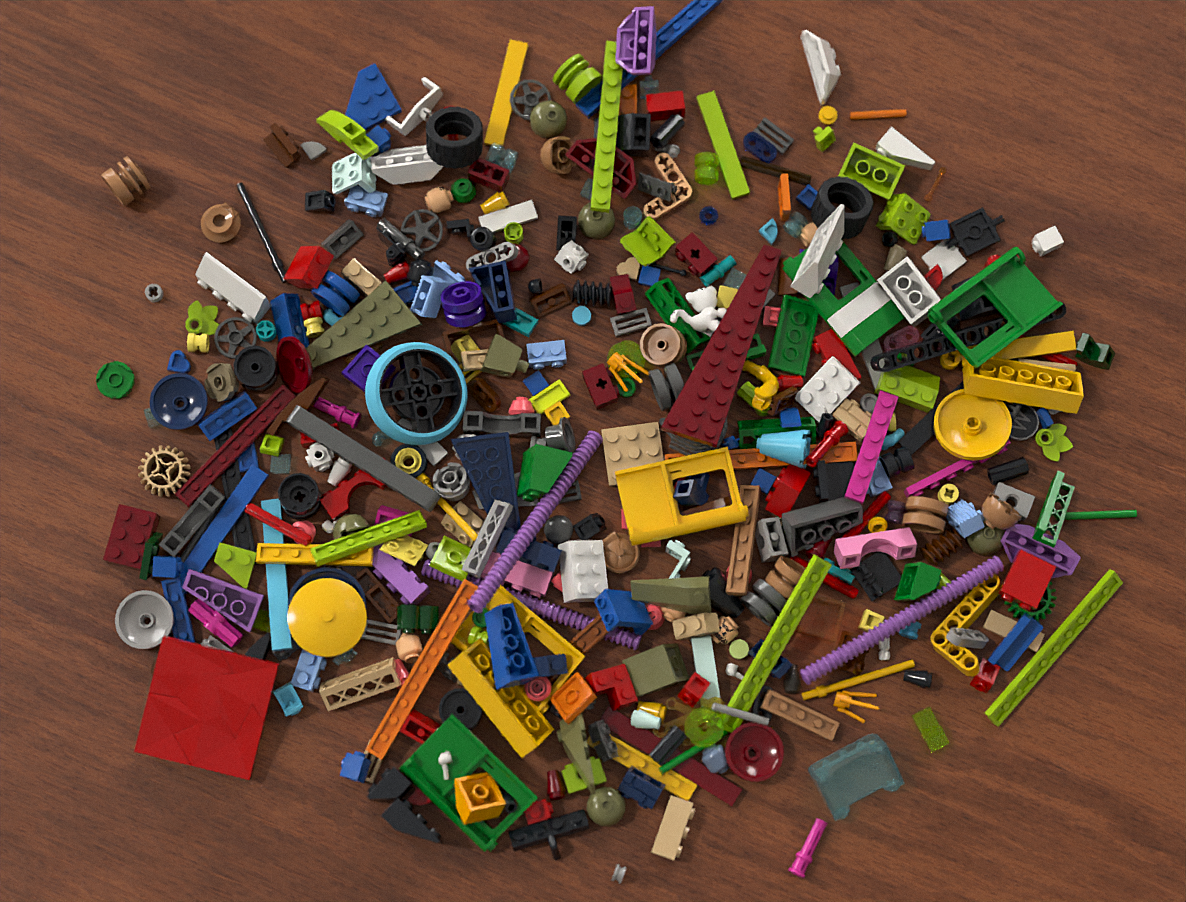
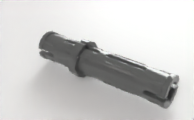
[377,218,425,260]

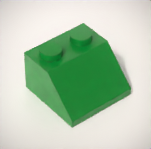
[894,562,942,601]

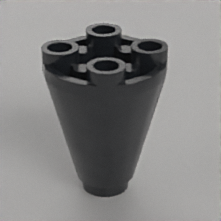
[701,567,745,619]

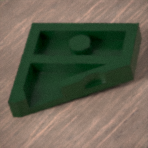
[139,532,163,580]

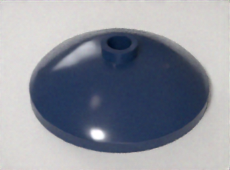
[150,373,208,430]

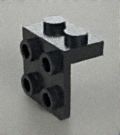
[812,460,854,503]

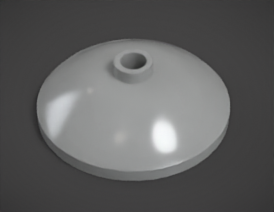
[115,590,174,649]

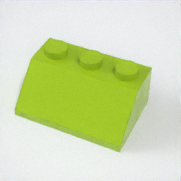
[838,143,905,200]
[874,363,940,413]

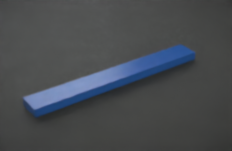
[180,464,269,596]

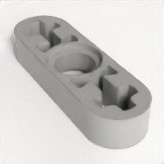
[466,242,518,272]
[946,627,989,649]

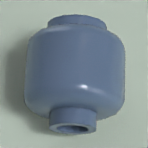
[702,744,729,774]

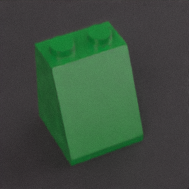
[517,444,572,502]

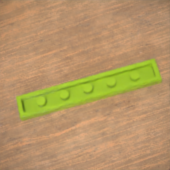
[696,91,750,200]
[310,510,427,566]

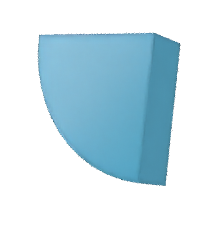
[759,218,778,245]

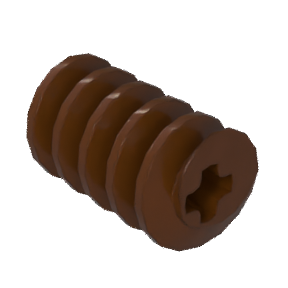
[919,527,963,566]

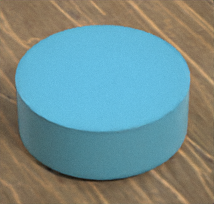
[572,306,591,326]

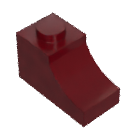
[609,274,636,314]

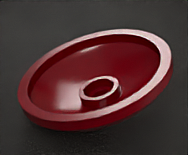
[276,336,313,393]
[725,722,784,782]

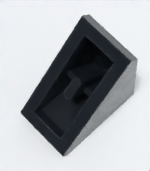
[556,215,577,250]

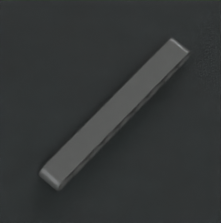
[286,405,441,512]

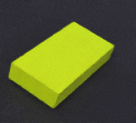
[528,379,570,415]

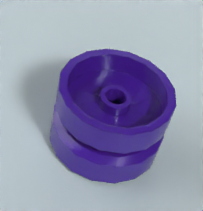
[440,281,486,327]

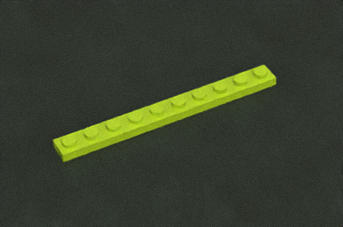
[590,41,623,213]
[717,555,832,733]
[985,569,1123,727]

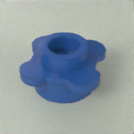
[721,436,740,450]

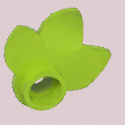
[185,300,219,335]
[1035,424,1073,462]

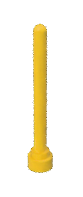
[415,473,478,541]

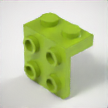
[876,194,930,244]
[620,216,675,267]

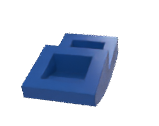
[778,407,801,427]

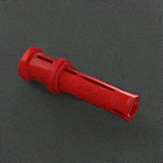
[805,420,849,467]

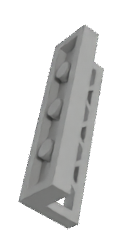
[461,500,513,579]

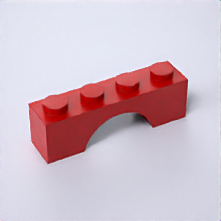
[320,457,388,521]

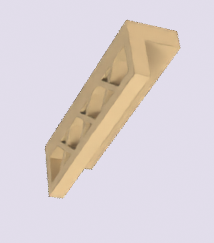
[319,657,401,711]

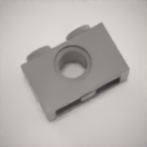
[993,482,1035,522]
[755,517,788,563]

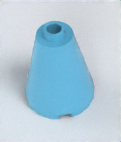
[756,430,811,468]

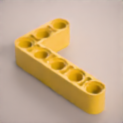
[930,574,1001,677]

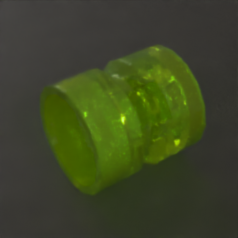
[694,152,719,185]

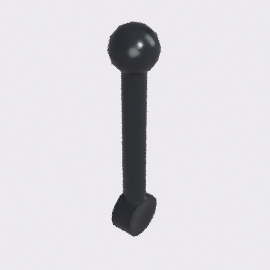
[649,262,687,277]

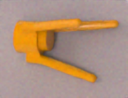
[607,352,649,392]
[833,690,879,723]

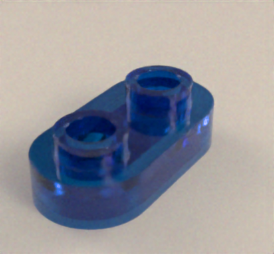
[743,132,777,163]

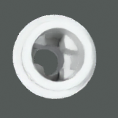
[327,457,352,487]

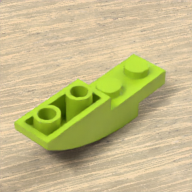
[316,110,379,160]

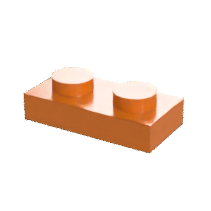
[618,85,637,115]

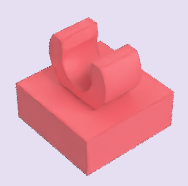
[762,306,781,328]

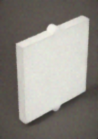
[921,239,966,279]

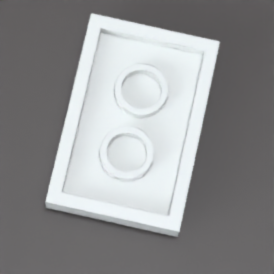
[795,356,861,422]

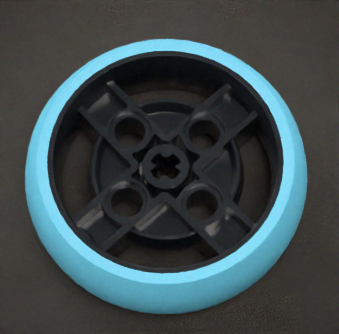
[365,342,467,445]

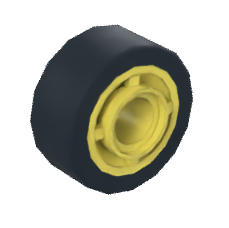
[390,444,428,478]

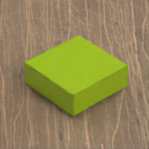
[260,434,285,457]

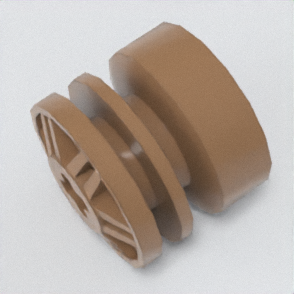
[101,156,151,207]

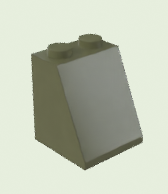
[622,643,690,697]

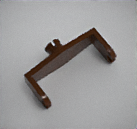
[441,320,505,357]

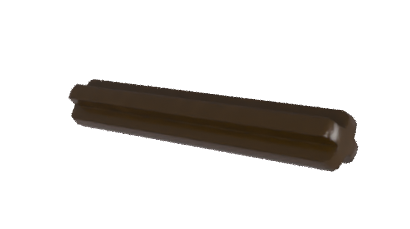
[739,156,812,186]

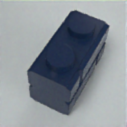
[617,765,665,810]

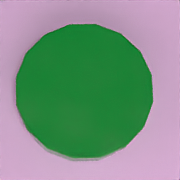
[96,361,135,399]

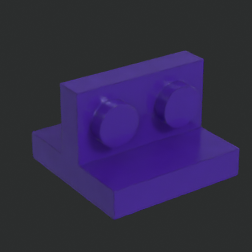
[342,345,396,392]

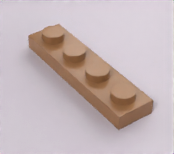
[760,690,839,741]

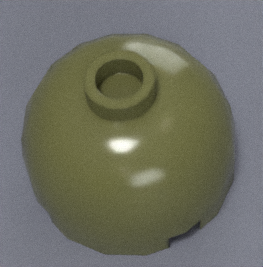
[530,100,567,138]
[578,202,615,240]
[333,514,371,540]
[966,517,1005,556]
[587,787,626,826]

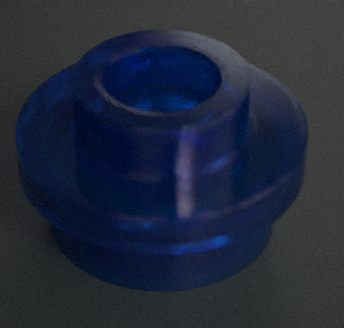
[699,206,718,225]

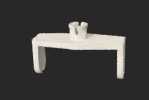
[386,77,443,136]

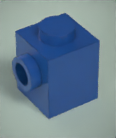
[366,125,392,157]
[922,219,951,241]
[152,555,184,578]
[340,751,371,783]

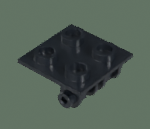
[376,227,407,267]
[850,552,901,601]

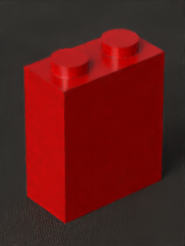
[283,246,334,289]
[998,549,1056,611]

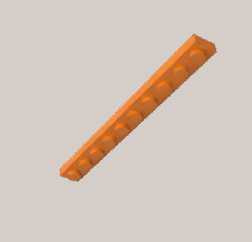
[664,442,857,472]
[365,579,478,760]

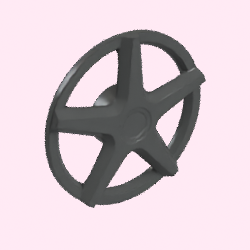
[510,79,551,120]
[401,209,443,252]
[214,317,257,359]

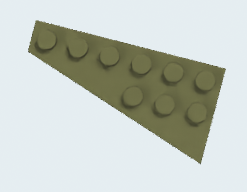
[306,281,422,369]

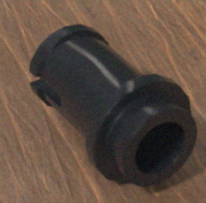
[816,413,834,438]

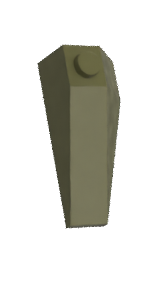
[630,577,712,614]
[557,712,596,795]

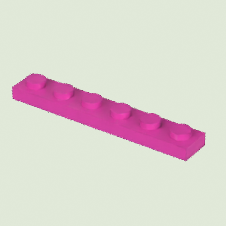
[844,390,899,504]
[904,439,1011,497]

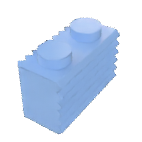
[410,275,448,318]
[946,499,985,538]

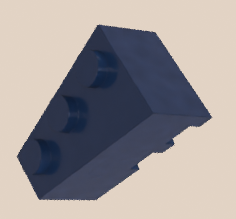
[469,260,518,324]
[493,528,562,572]

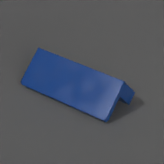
[270,293,309,348]
[197,391,257,441]
[988,612,1043,671]

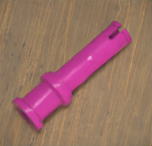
[313,397,361,429]
[788,818,827,879]

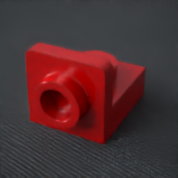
[970,658,1000,693]
[678,672,711,708]
[525,798,554,825]

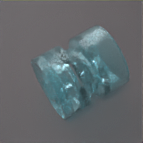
[486,142,519,174]

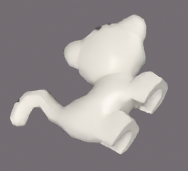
[670,286,727,337]

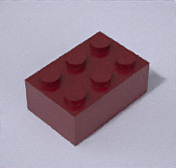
[103,504,160,571]

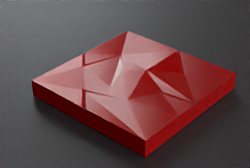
[134,635,280,780]

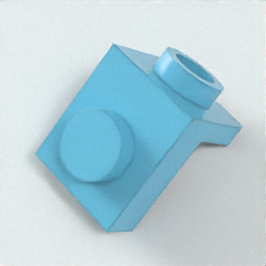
[273,682,303,716]

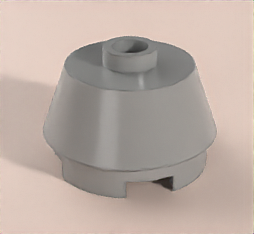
[433,462,470,501]

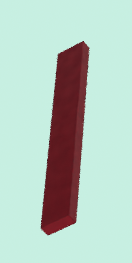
[175,384,296,508]
[599,706,742,807]

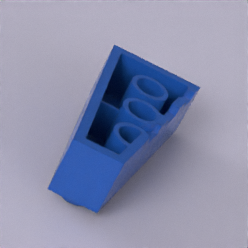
[484,603,539,690]

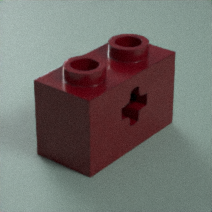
[467,158,510,192]
[675,232,718,278]
[582,363,620,410]

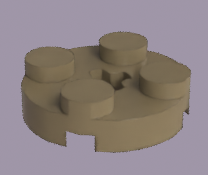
[205,363,239,402]

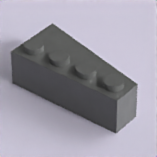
[782,497,863,557]

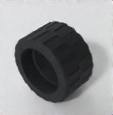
[426,107,483,169]
[810,176,874,239]

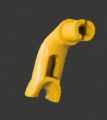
[742,360,779,411]

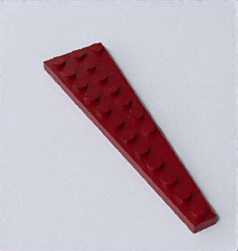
[661,245,782,448]

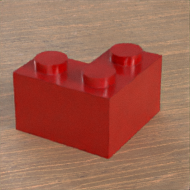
[765,464,811,518]
[584,664,638,711]

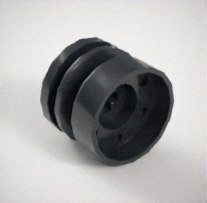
[278,473,321,520]

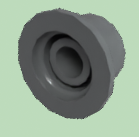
[545,417,576,454]

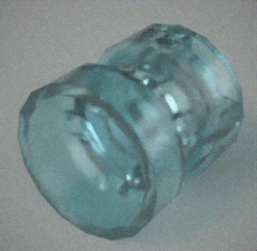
[623,206,642,230]
[783,211,809,238]

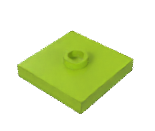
[429,535,471,582]

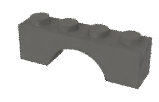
[463,411,541,437]
[159,484,225,557]

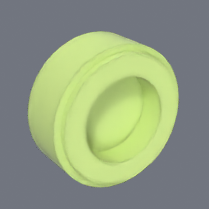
[729,639,749,659]

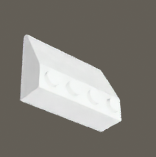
[790,204,844,298]

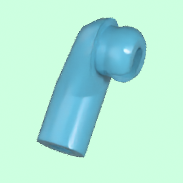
[323,309,342,326]
[881,428,905,450]

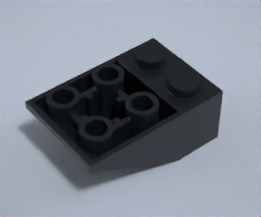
[594,113,651,157]
[381,799,442,844]

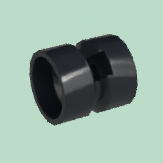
[879,446,914,479]

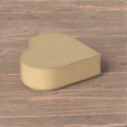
[617,257,640,281]

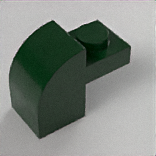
[1075,333,1115,370]

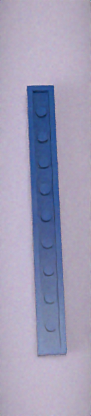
[576,0,723,119]

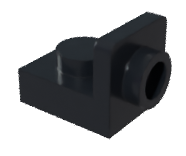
[305,190,336,213]
[446,219,474,242]
[573,513,607,540]

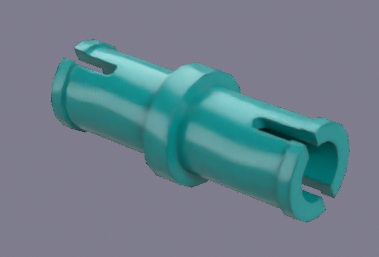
[700,255,737,287]

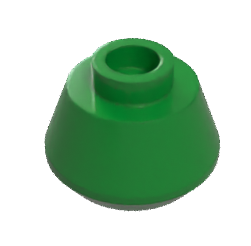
[451,178,476,203]

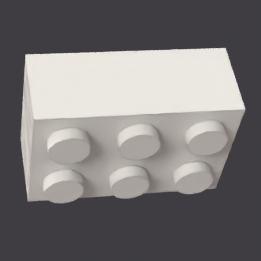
[877,257,941,327]
[558,540,608,603]

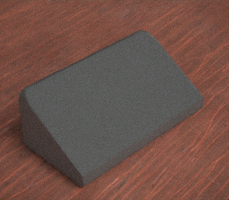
[321,219,364,259]

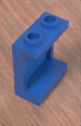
[594,589,653,635]

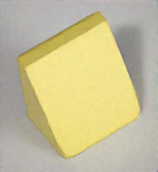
[716,285,738,309]
[451,334,478,362]
[858,609,885,632]

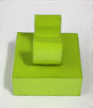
[813,126,836,152]

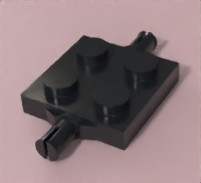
[945,207,1005,258]

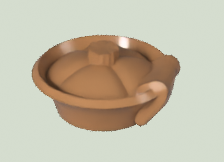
[201,203,240,242]
[603,531,640,573]

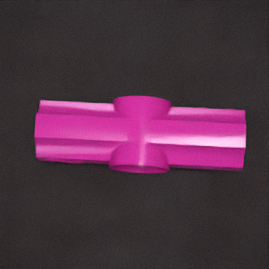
[188,599,243,648]

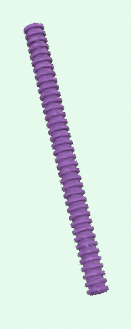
[467,431,603,613]
[800,556,1004,685]
[421,559,642,651]

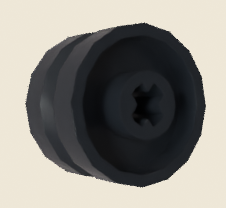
[233,346,279,392]
[439,688,483,731]

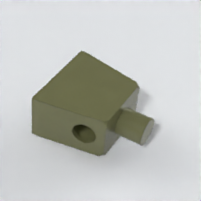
[480,334,529,378]

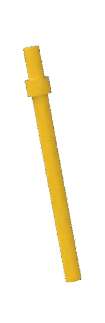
[801,659,915,701]

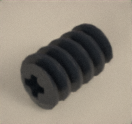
[572,279,612,307]

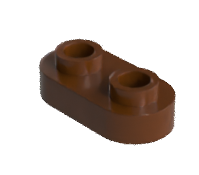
[468,378,501,412]

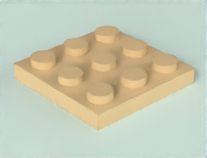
[601,422,664,487]

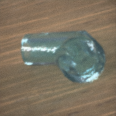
[372,430,394,446]

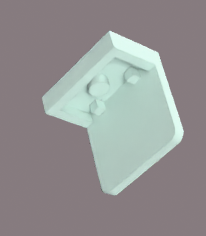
[332,153,376,194]
[665,540,691,578]

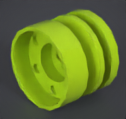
[552,53,602,104]

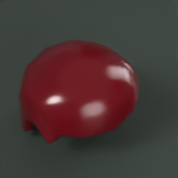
[500,243,529,272]

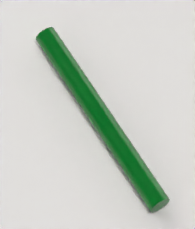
[1059,510,1137,520]
[658,729,728,775]

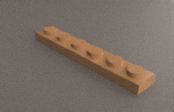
[726,485,761,596]

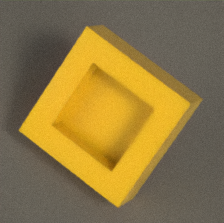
[544,401,570,426]

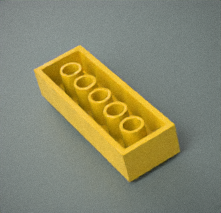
[963,357,1084,414]
[448,638,554,758]

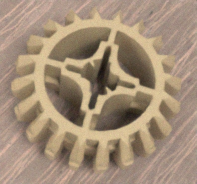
[138,445,191,497]

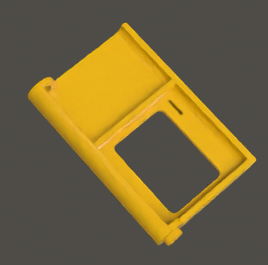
[615,447,749,546]
[451,585,585,715]

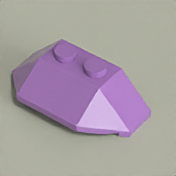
[616,6,656,75]
[1001,524,1081,578]

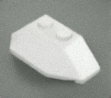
[801,30,841,106]
[371,145,443,185]

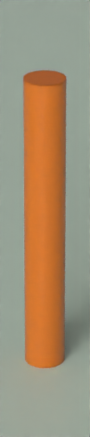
[850,109,906,120]

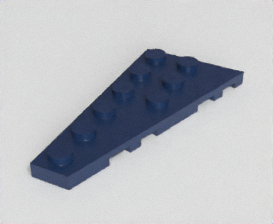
[450,432,521,531]

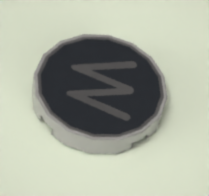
[1008,403,1039,441]

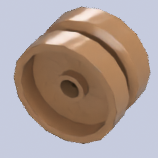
[640,323,687,368]
[902,496,949,534]
[765,556,806,599]

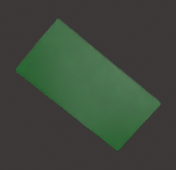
[768,294,819,377]

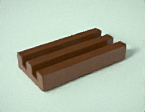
[767,386,798,416]

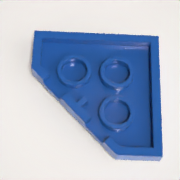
[345,63,402,130]

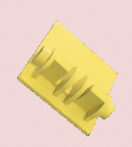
[380,535,428,566]

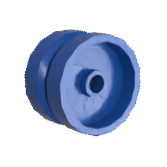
[311,270,360,317]

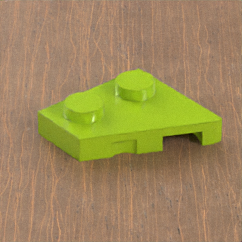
[214,542,257,589]

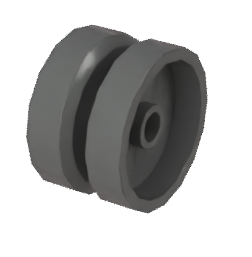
[648,363,684,411]
[740,579,787,628]

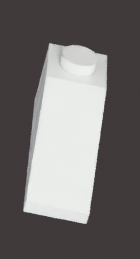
[875,127,935,170]

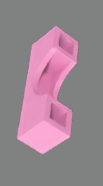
[834,527,917,569]

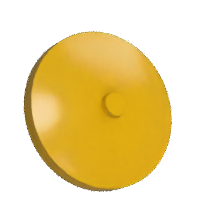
[934,389,1012,460]
[288,578,367,657]

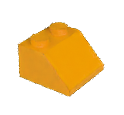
[454,772,506,825]

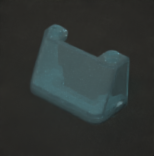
[808,734,905,821]

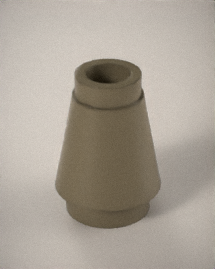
[883,244,908,271]

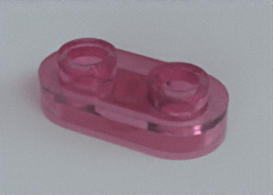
[883,326,919,352]

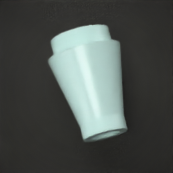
[631,709,661,729]

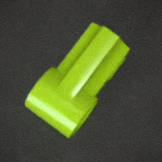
[737,381,771,416]

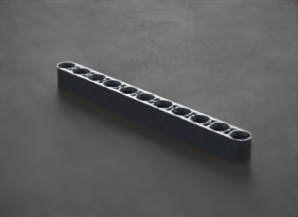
[870,301,1066,372]

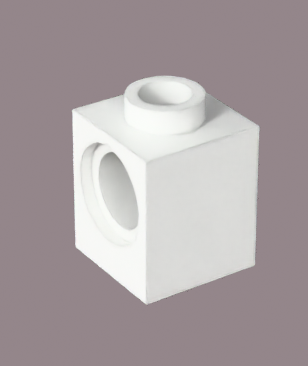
[1032,226,1064,257]

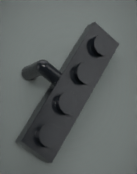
[508,809,590,860]

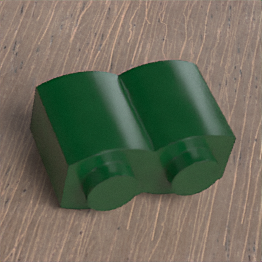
[397,605,439,635]

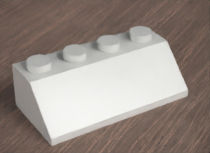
[195,252,271,324]

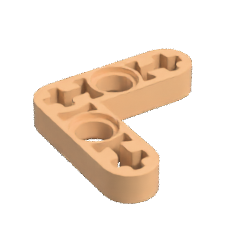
[643,153,692,220]

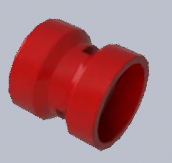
[300,300,323,321]

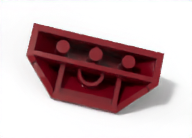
[565,138,636,200]

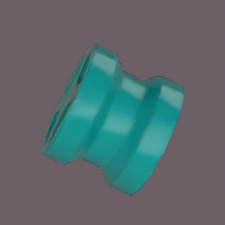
[256,320,277,342]

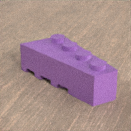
[372,543,430,605]
[182,569,264,633]

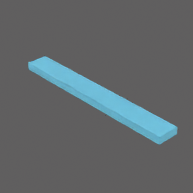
[261,499,293,652]

